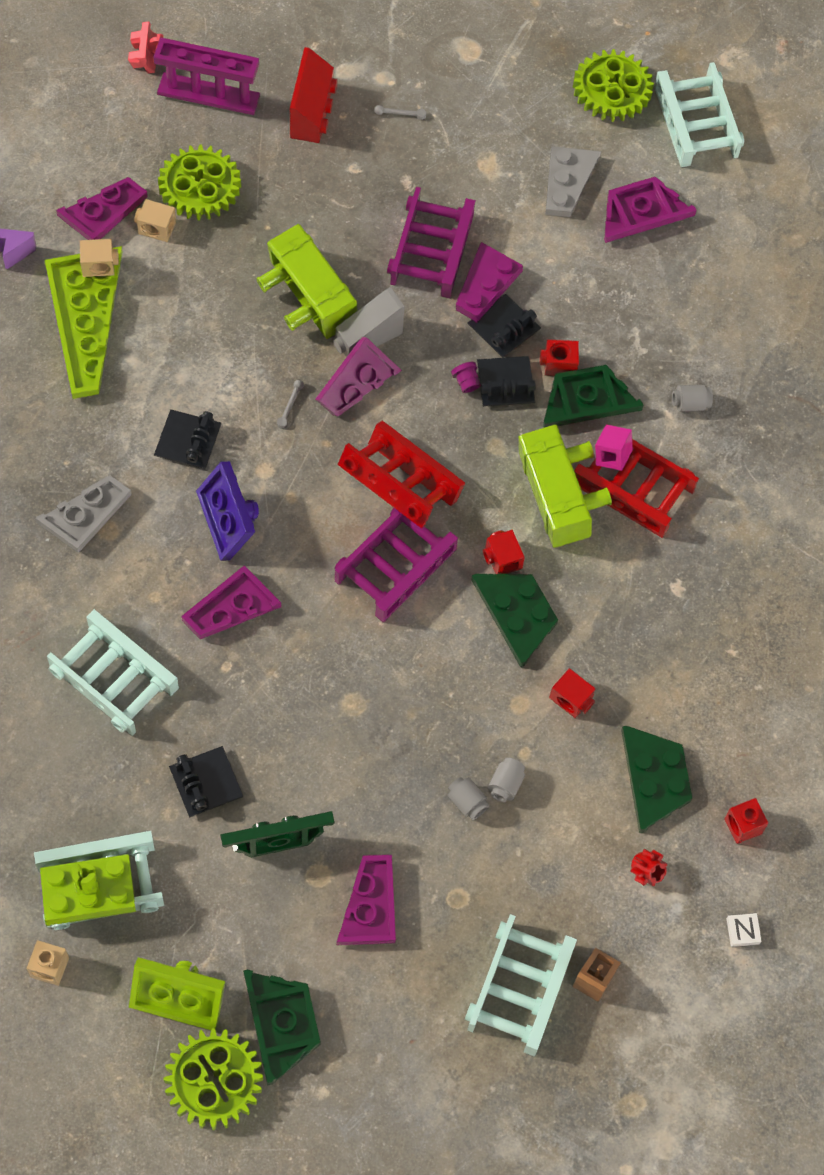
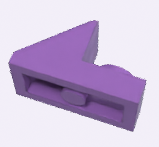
[0,229,37,269]

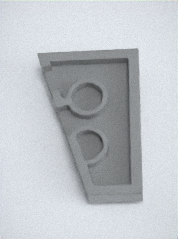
[545,146,601,217]

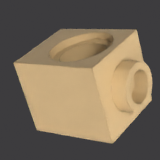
[134,199,176,242]
[80,239,119,277]
[27,940,69,986]

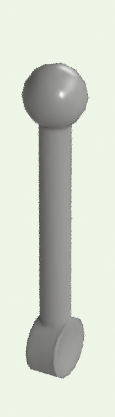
[374,105,426,120]
[277,380,304,429]

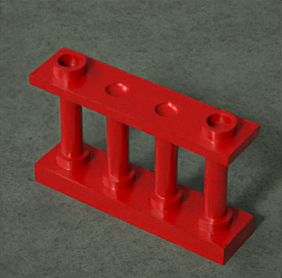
[337,420,466,529]
[574,424,699,538]

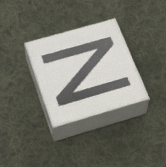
[726,913,762,947]

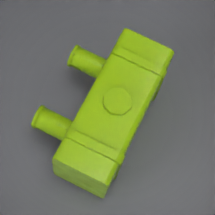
[256,224,358,339]
[518,425,612,548]

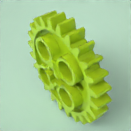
[573,49,654,122]
[158,144,241,221]
[163,1028,263,1130]

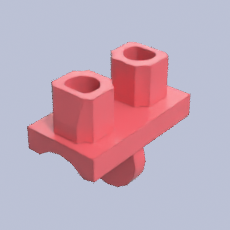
[128,21,164,74]

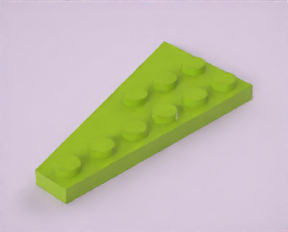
[45,246,123,399]

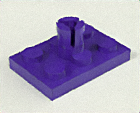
[196,461,259,561]

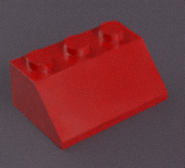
[290,47,338,143]

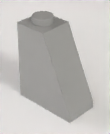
[334,287,405,357]

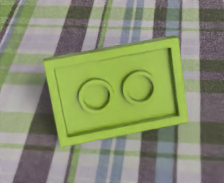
[40,854,136,926]
[129,957,225,1030]

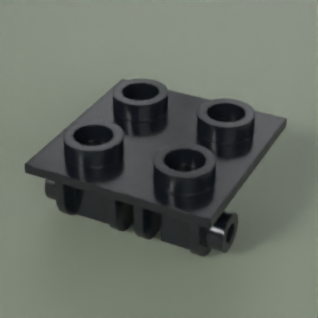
[468,294,541,358]
[477,356,536,407]
[154,409,222,470]
[169,746,243,818]

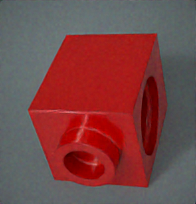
[540,340,579,376]
[549,668,596,718]
[724,798,769,844]

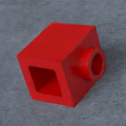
[483,529,525,574]

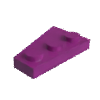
[56,177,148,240]
[456,242,523,322]
[315,337,402,417]
[181,565,281,640]
[336,855,396,945]

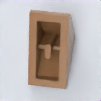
[573,948,621,1002]

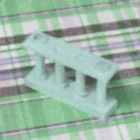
[654,62,744,167]
[47,609,179,736]
[34,831,164,930]
[465,914,577,1057]

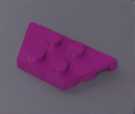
[604,177,697,243]

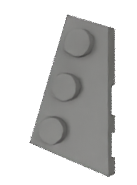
[35,475,131,553]

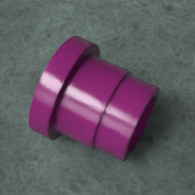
[451,361,481,393]

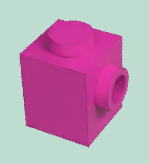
[595,425,633,471]

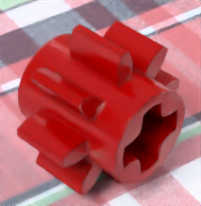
[630,849,667,886]

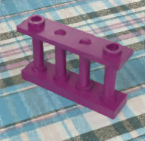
[153,37,260,115]
[387,187,476,299]
[334,508,458,623]

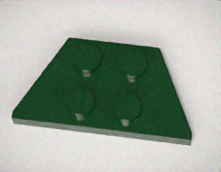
[543,365,644,428]
[471,574,558,667]
[621,726,692,833]
[220,811,335,858]
[243,969,321,1086]

